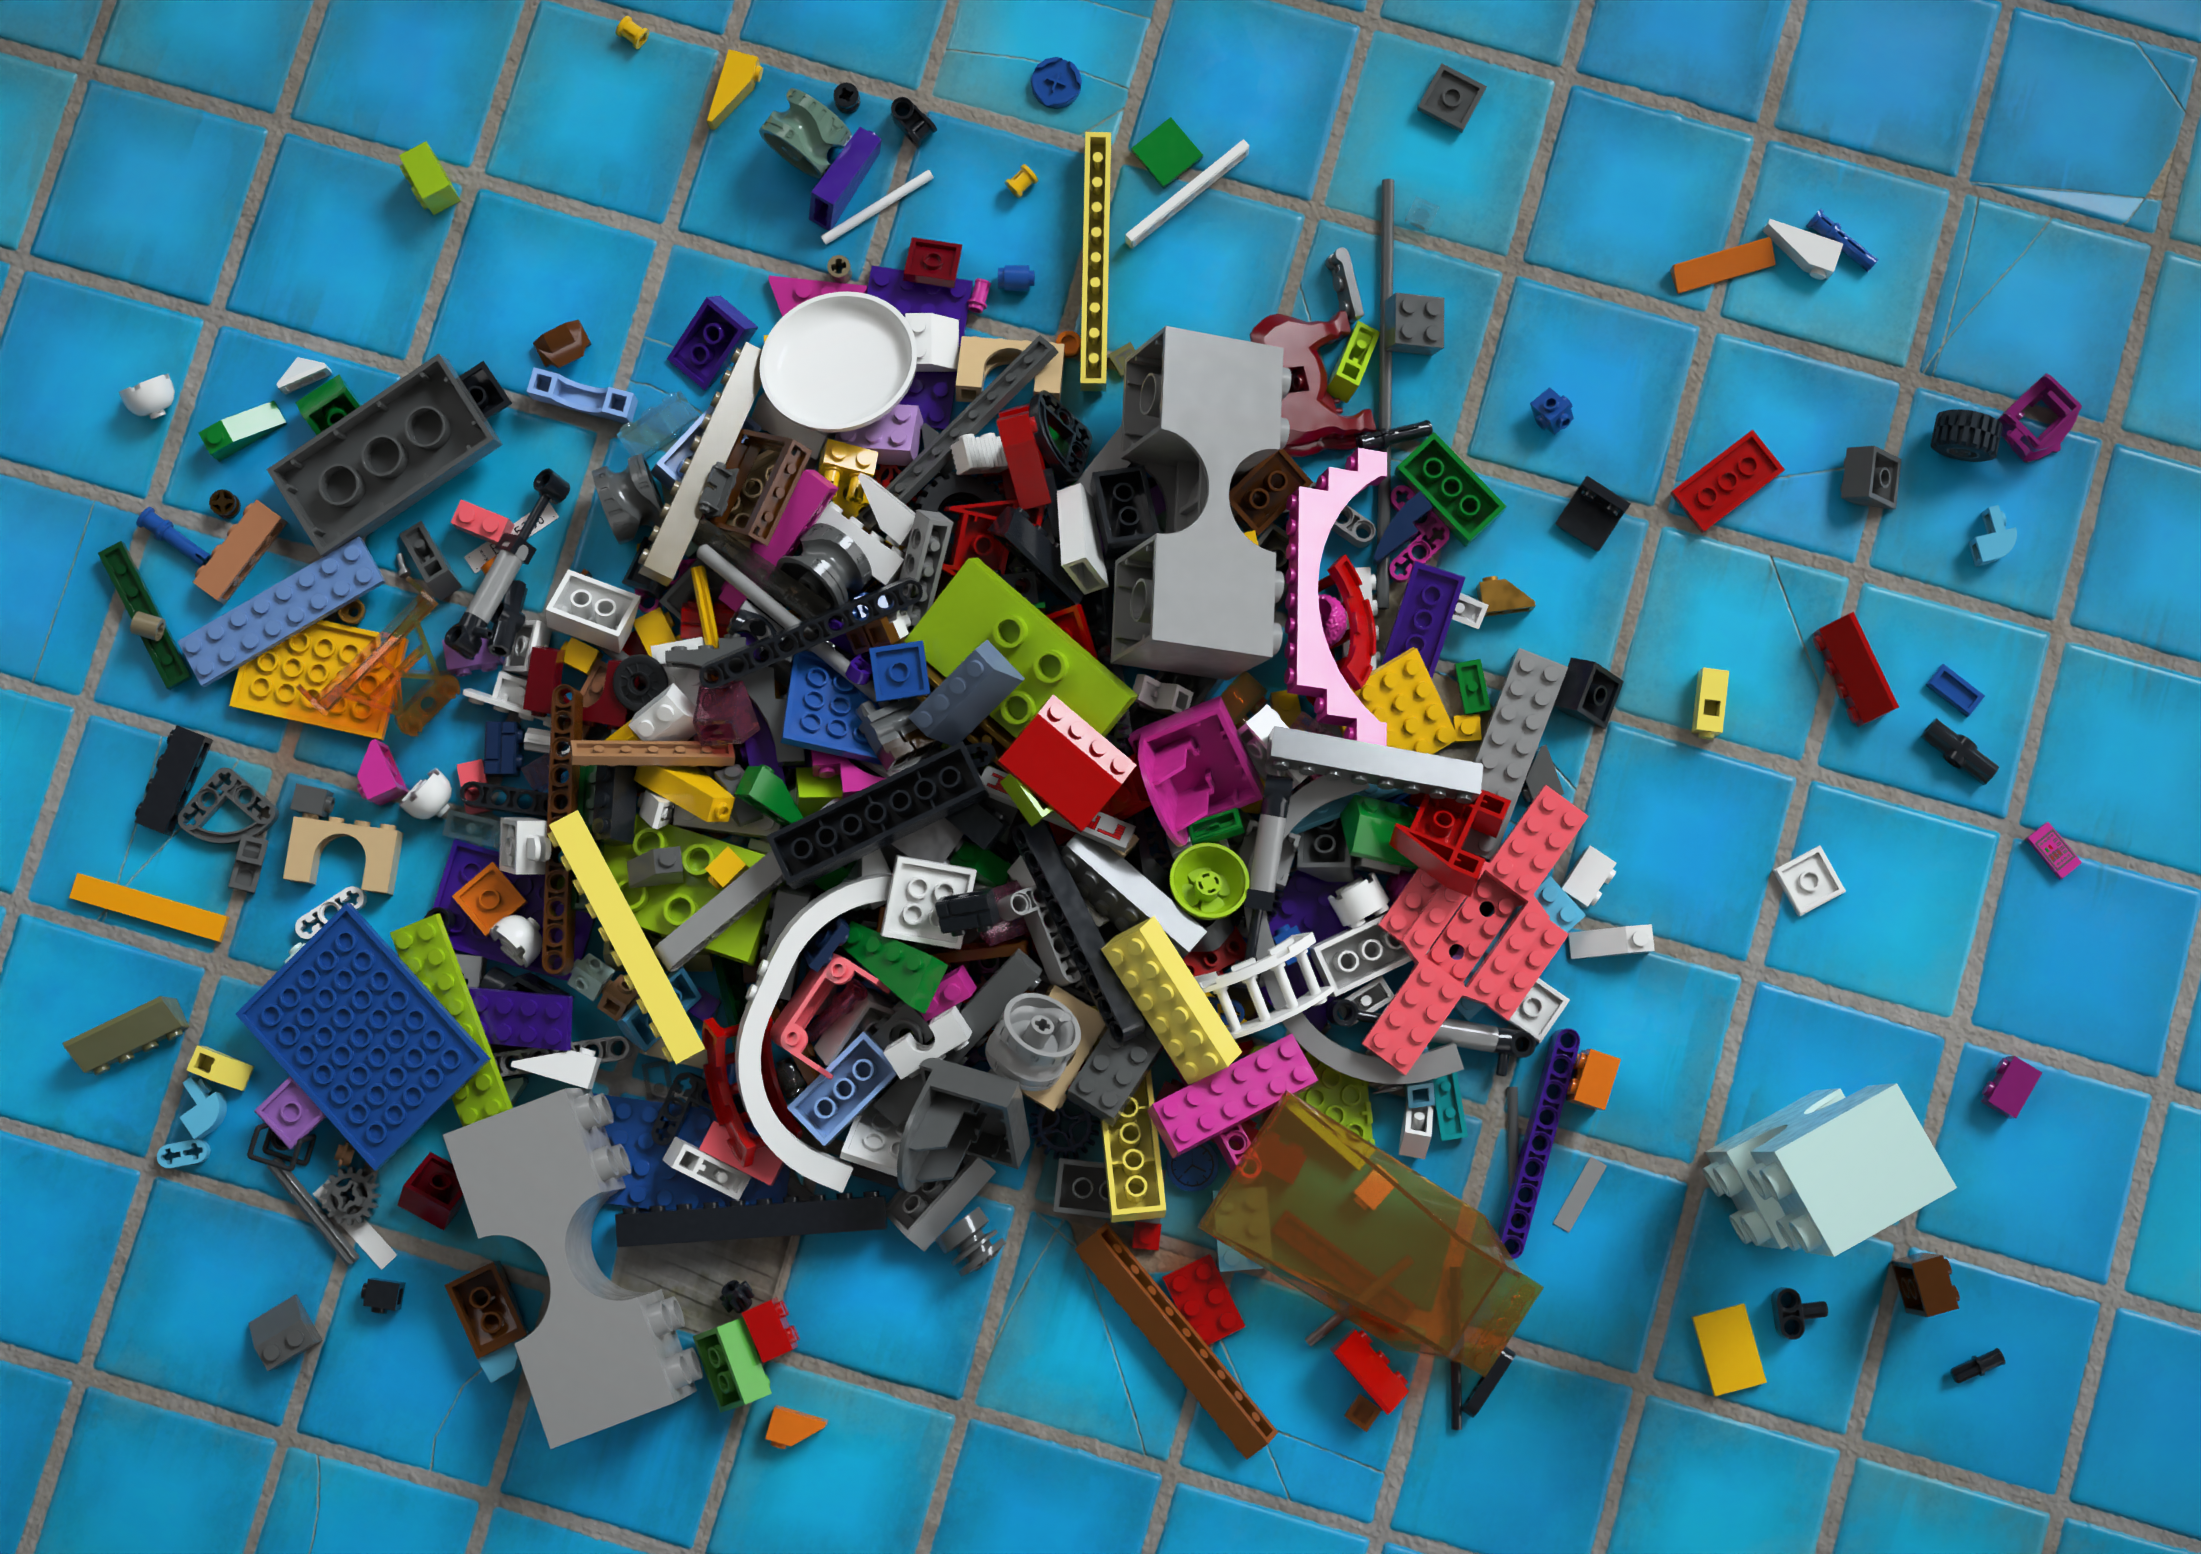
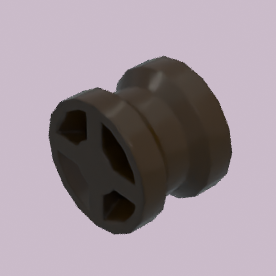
[209,489,241,519]

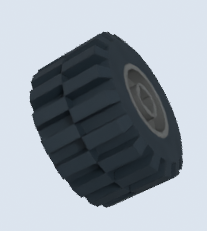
[1930,409,2003,462]

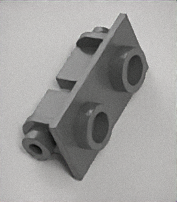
[698,462,739,518]

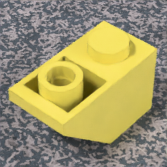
[187,1045,255,1091]

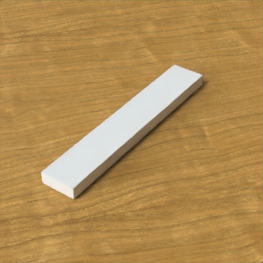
[1125,139,1249,248]

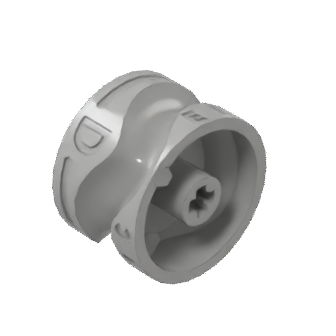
[985,993,1081,1091]

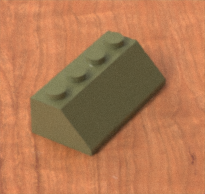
[63,996,189,1076]

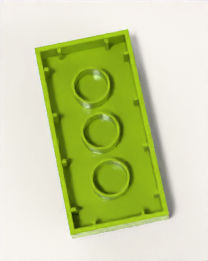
[904,558,1139,738]
[557,814,786,967]

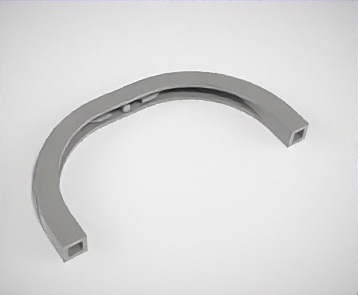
[1244,775,1464,1084]

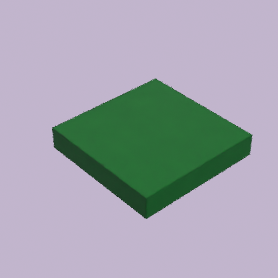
[1131,117,1203,189]

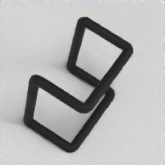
[247,1123,317,1172]

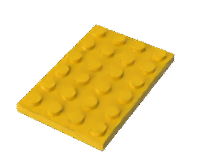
[229,620,409,741]

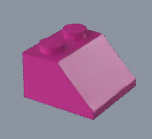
[357,739,408,806]

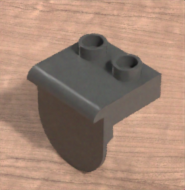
[897,1058,1031,1192]

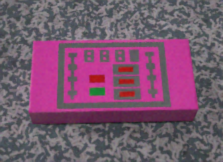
[2025,822,2082,880]

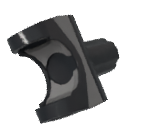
[726,591,788,660]

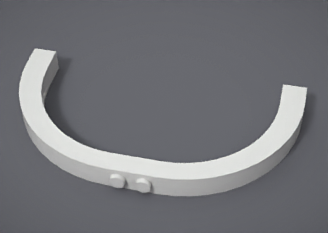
[735,873,893,1193]

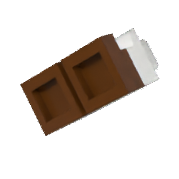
[846,610,911,655]

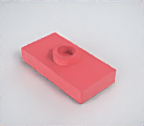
[457,759,493,816]

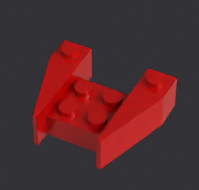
[996,404,1052,510]
[941,499,1045,593]
[1389,790,1511,897]

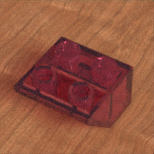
[693,681,760,746]

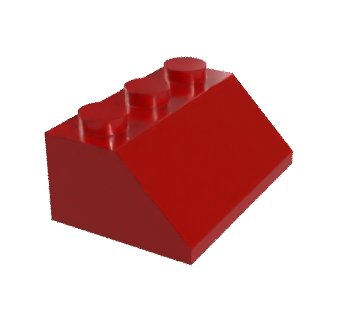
[1330,1328,1409,1415]

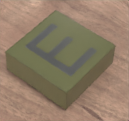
[1108,342,1135,378]

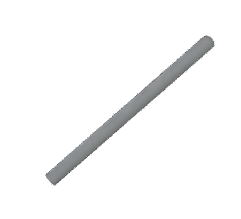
[697,544,877,703]

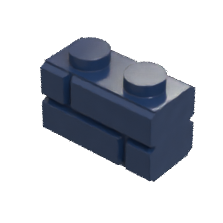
[484,721,525,777]

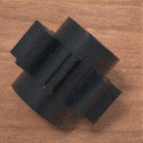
[719,1280,755,1313]

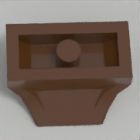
[533,320,592,368]

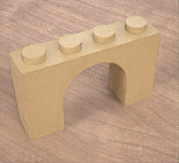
[956,336,1065,402]
[283,813,404,895]
[1021,985,1108,1111]

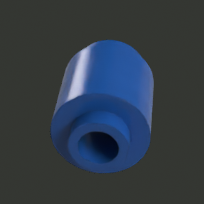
[998,265,1035,291]

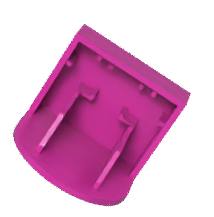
[1128,696,1264,847]

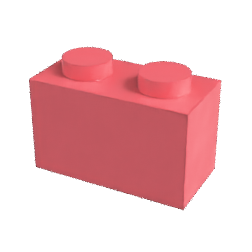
[451,499,515,545]

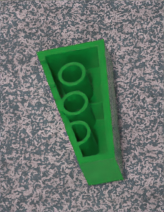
[842,921,948,1014]

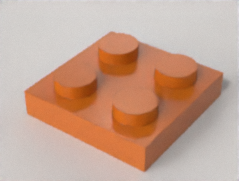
[452,862,528,937]

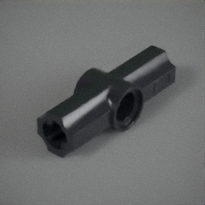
[488,580,528,657]
[1921,718,1999,785]

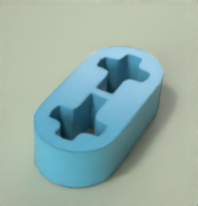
[157,1139,211,1168]

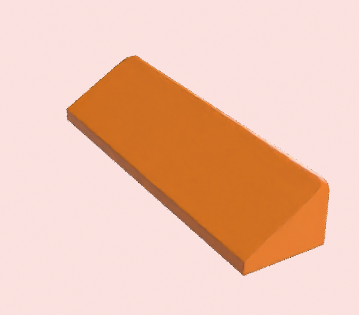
[1670,237,1776,294]

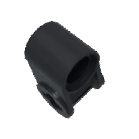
[891,97,937,147]

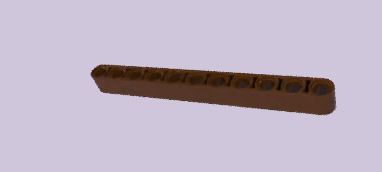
[542,684,583,976]

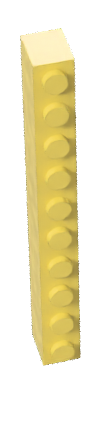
[1080,132,1111,391]
[547,810,705,1065]

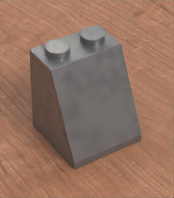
[887,818,965,864]

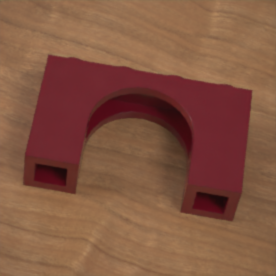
[523,646,639,730]

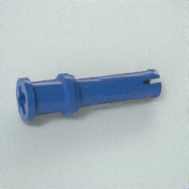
[1806,208,1879,272]
[136,507,211,567]

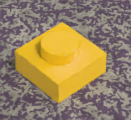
[1453,714,1482,743]

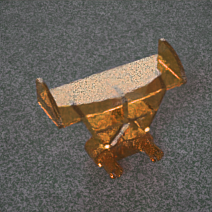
[296,576,460,736]

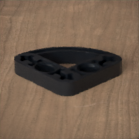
[1029,390,1092,484]

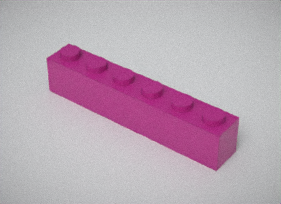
[719,469,839,612]

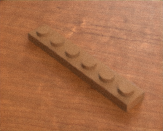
[570,740,735,767]

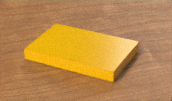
[1691,1303,1767,1396]

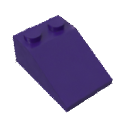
[667,295,758,391]

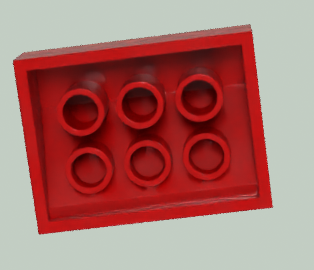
[997,694,1137,833]

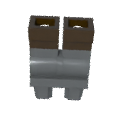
[857,699,936,772]

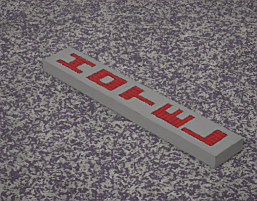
[981,766,1136,853]

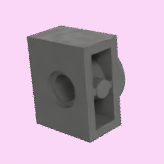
[872,999,936,1050]

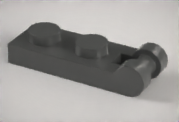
[1325,247,1364,324]

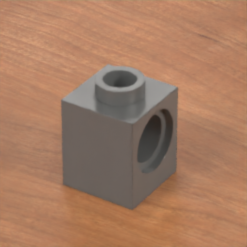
[290,783,335,818]

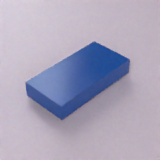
[1926,664,1985,717]

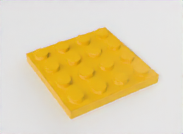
[1338,647,1457,755]

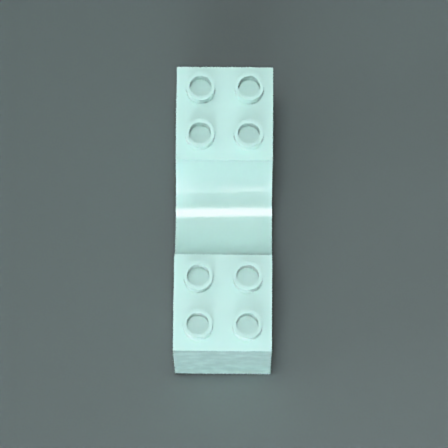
[1702,1083,1957,1257]

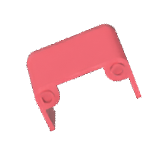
[770,953,891,1080]

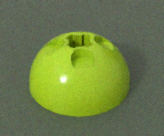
[1170,843,1250,920]

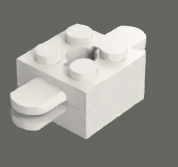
[499,817,551,875]

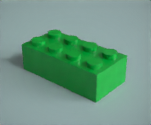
[1394,432,1507,548]

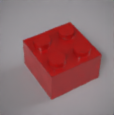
[742,1297,800,1363]

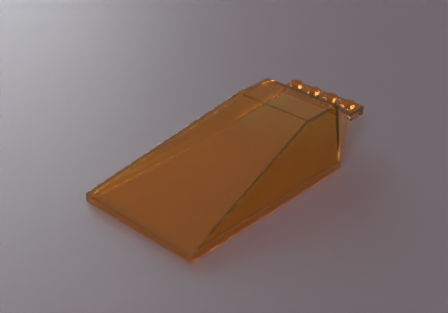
[1197,1090,1544,1377]

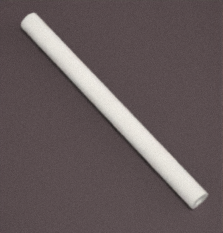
[820,169,934,245]

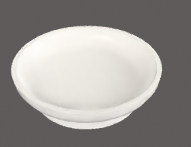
[760,291,917,433]

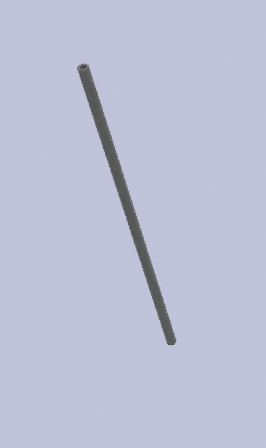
[1376,179,1394,610]

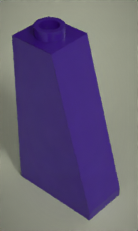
[809,127,882,231]

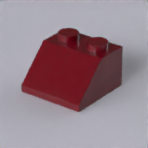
[397,1152,465,1231]

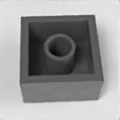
[1384,293,1444,356]

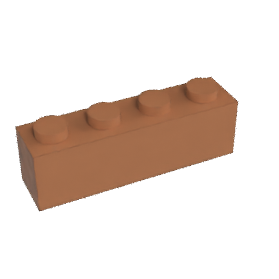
[193,499,288,605]

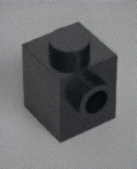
[361,1278,406,1314]

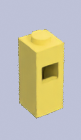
[1691,667,1729,739]

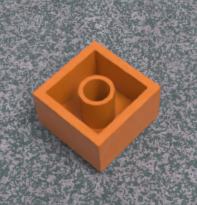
[1566,1049,1621,1111]

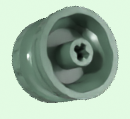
[759,88,852,179]

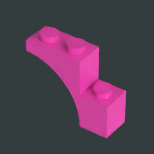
[810,750,885,799]

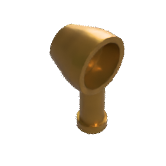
[338,598,366,624]

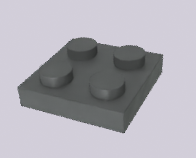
[1417,63,1487,133]

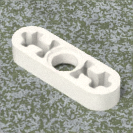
[295,886,367,940]

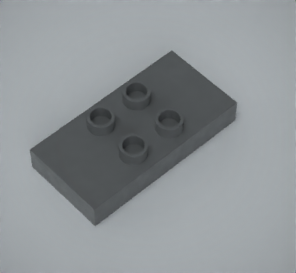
[267,354,503,557]

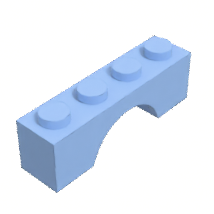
[527,367,638,425]

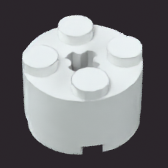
[1328,872,1390,929]

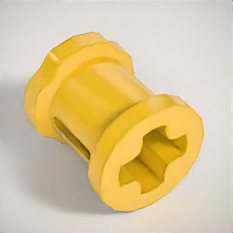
[615,16,650,49]
[1004,164,1038,198]

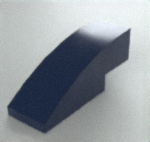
[1372,491,1433,566]

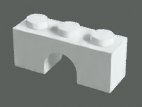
[883,1006,972,1079]

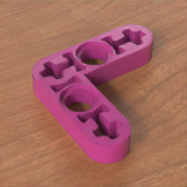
[1389,485,1450,583]

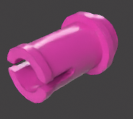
[967,278,991,313]

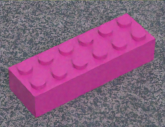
[1147,1033,1318,1158]

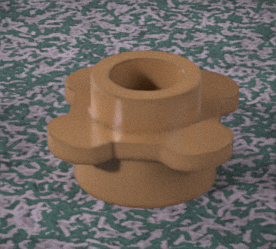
[334,1141,355,1167]

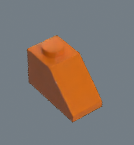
[765,1405,828,1449]

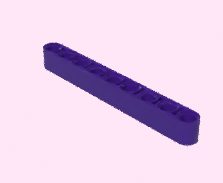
[1495,1028,1580,1259]

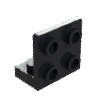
[1555,476,1631,552]

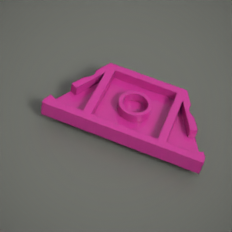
[768,275,868,317]

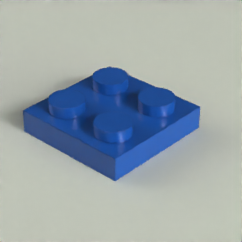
[869,640,931,703]

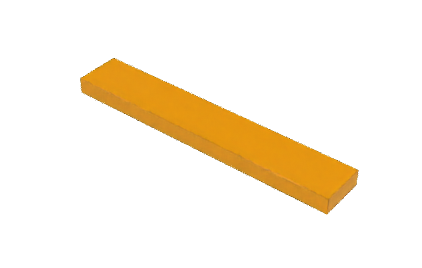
[69,873,230,942]

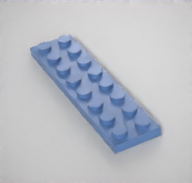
[177,536,386,687]

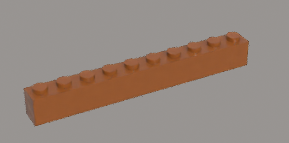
[1075,1222,1278,1460]

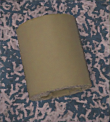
[827,255,852,283]
[130,611,166,641]

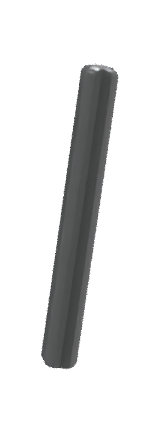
[267,1158,359,1266]

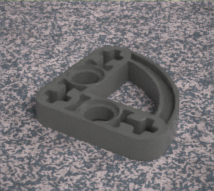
[178,767,279,844]

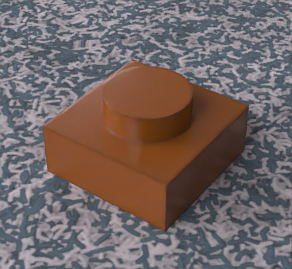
[1344,1394,1382,1432]

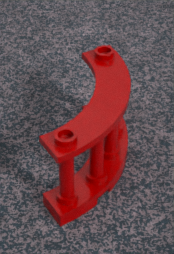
[1306,554,1376,707]
[702,1016,802,1168]

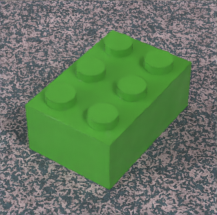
[693,1317,772,1413]

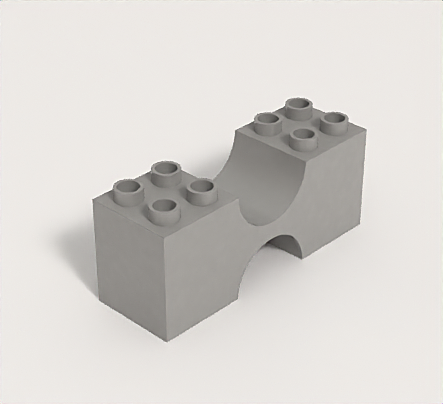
[1111,326,1291,680]
[443,1088,703,1449]

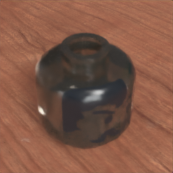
[775,1058,808,1099]

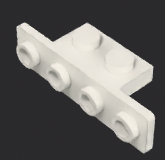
[462,671,565,727]

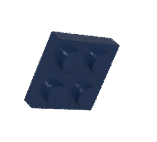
[802,914,850,972]

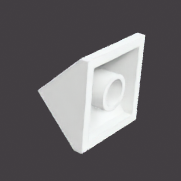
[502,620,553,676]

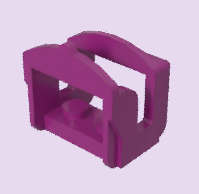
[1997,373,2082,463]

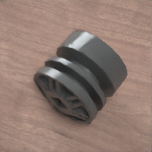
[935,1207,1006,1277]

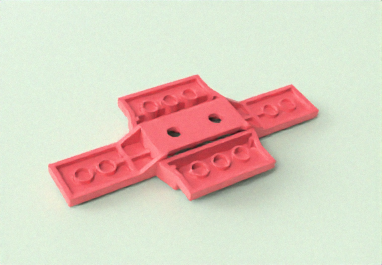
[1361,785,1589,1076]

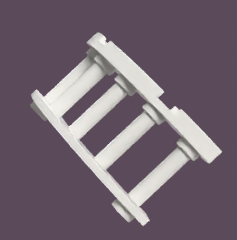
[1194,932,1335,1039]

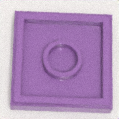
[254,1076,326,1149]

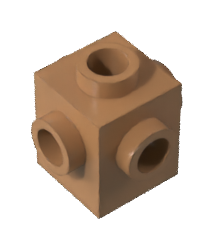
[597,974,639,1021]

